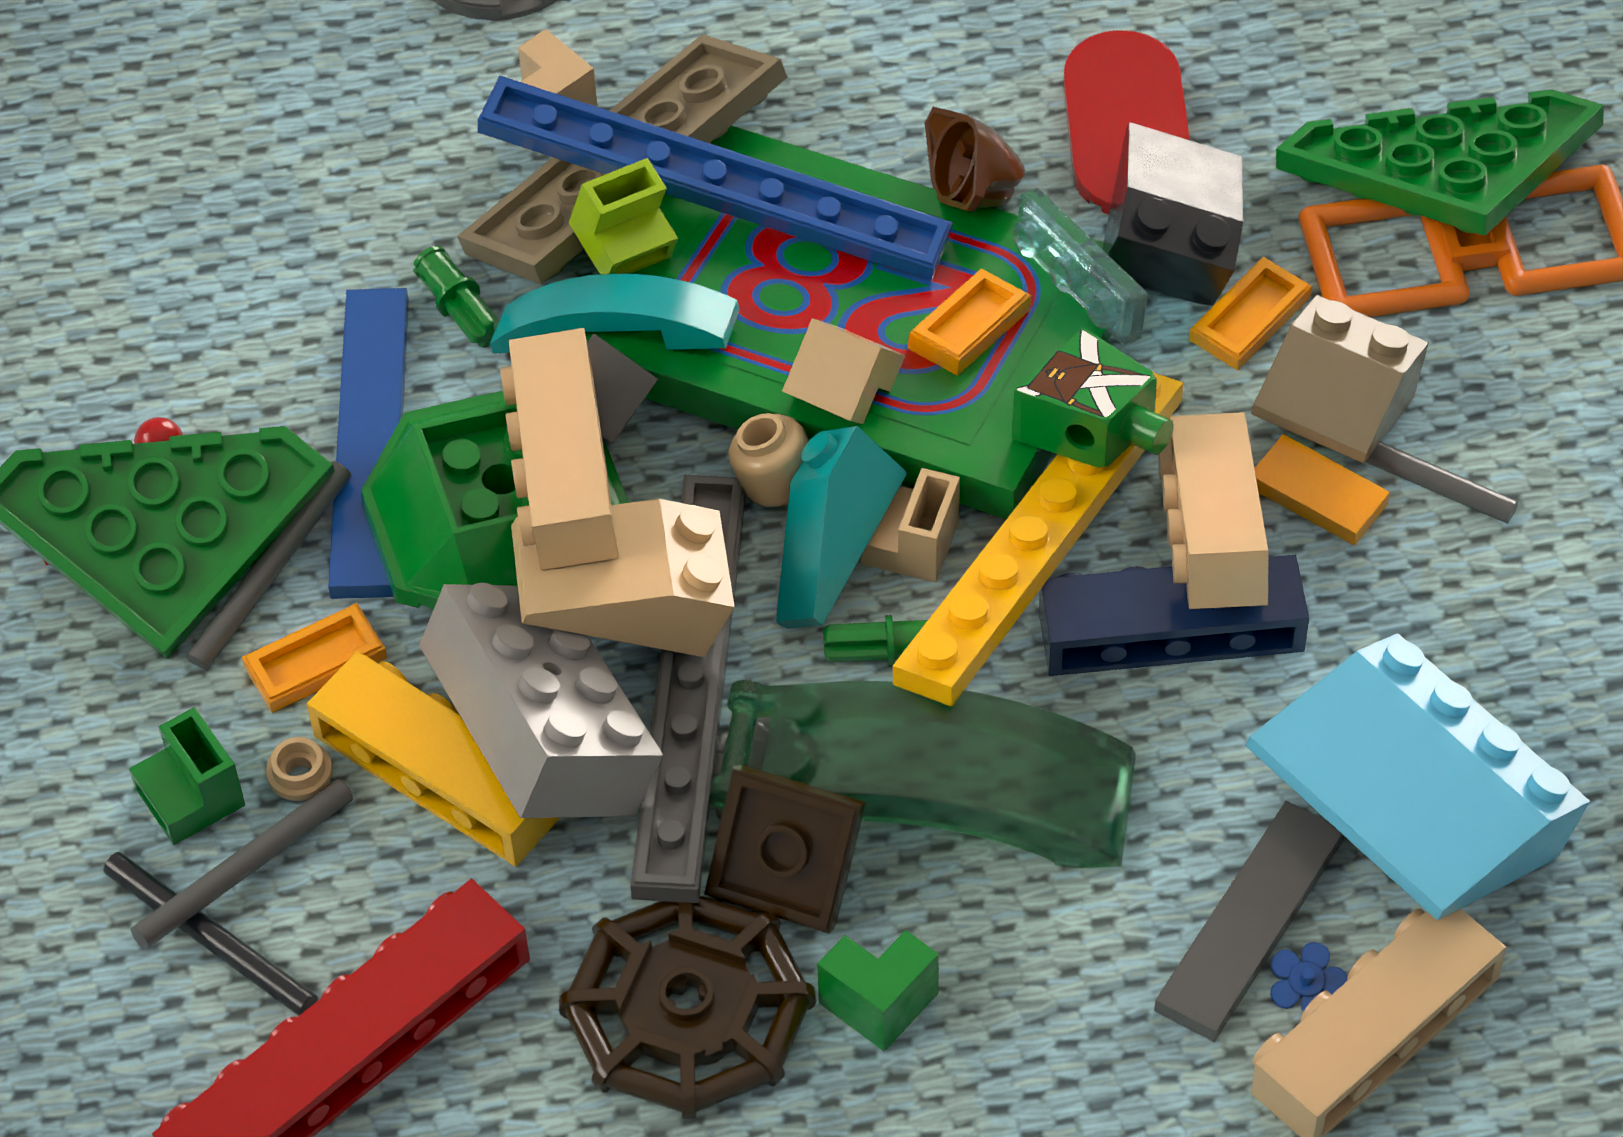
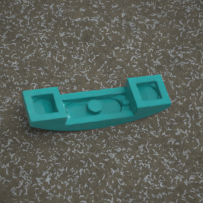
[490,274,740,353]

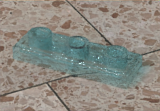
[1013,188,1148,346]

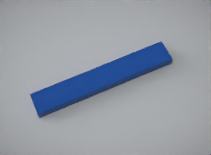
[328,288,409,599]

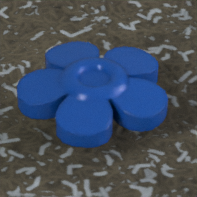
[1270,942,1348,1012]

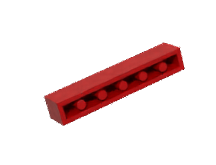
[152,878,530,1137]

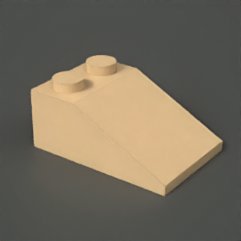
[511,499,735,657]

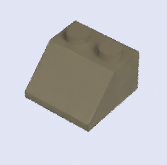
[1251,295,1429,463]

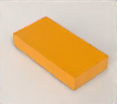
[1189,257,1312,371]
[908,268,1031,376]
[1254,434,1390,546]
[242,603,387,713]

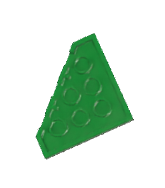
[1276,89,1604,236]
[0,426,335,659]

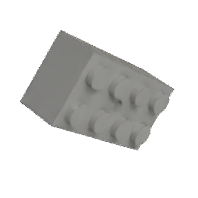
[419,583,663,818]

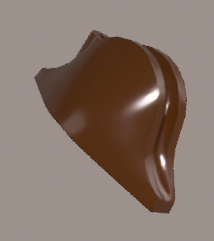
[924,106,1025,211]

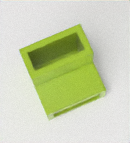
[569,158,678,274]

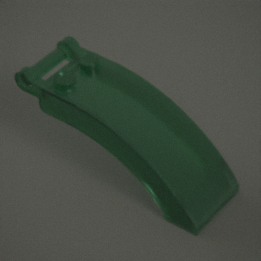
[708,680,1136,868]

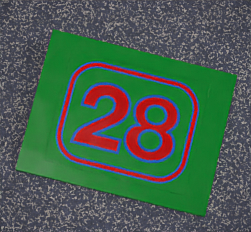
[585,125,1135,519]

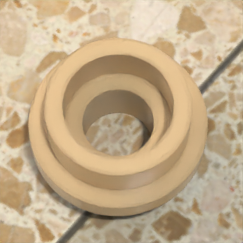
[266,737,333,801]

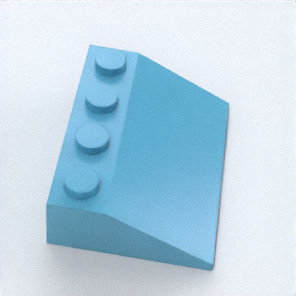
[1245,633,1590,921]

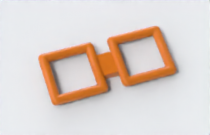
[1299,164,1623,317]

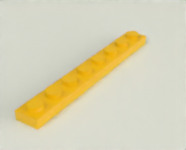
[893,372,1183,707]

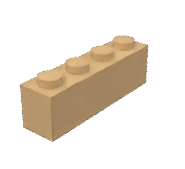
[500,328,619,571]
[1158,412,1268,609]
[1251,908,1506,1137]

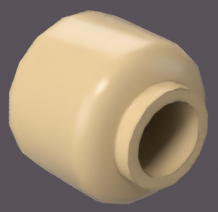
[728,413,809,507]

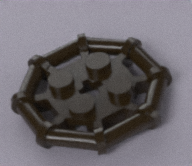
[559,895,816,1119]

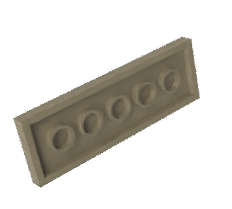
[457,34,788,285]

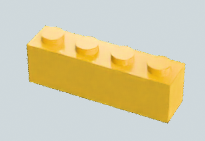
[306,650,561,867]

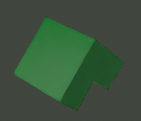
[129,707,246,845]
[817,930,939,1051]

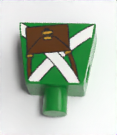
[1012,328,1174,468]

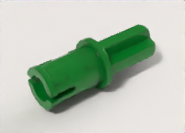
[413,246,499,348]
[823,615,928,667]

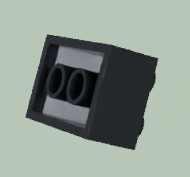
[1097,122,1243,306]

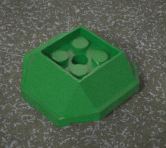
[361,390,629,610]

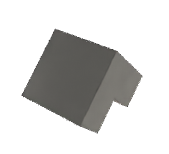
[587,334,658,444]

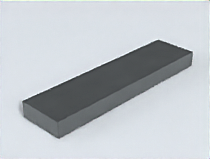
[1154,800,1344,1042]

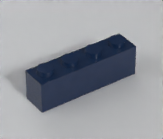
[1039,554,1309,676]

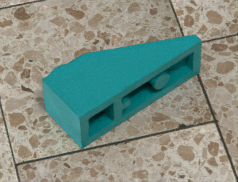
[776,426,907,629]

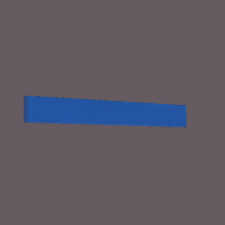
[478,75,953,281]

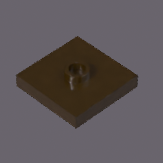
[704,764,866,934]

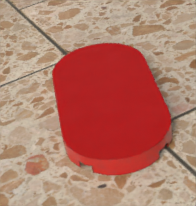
[1063,30,1190,215]

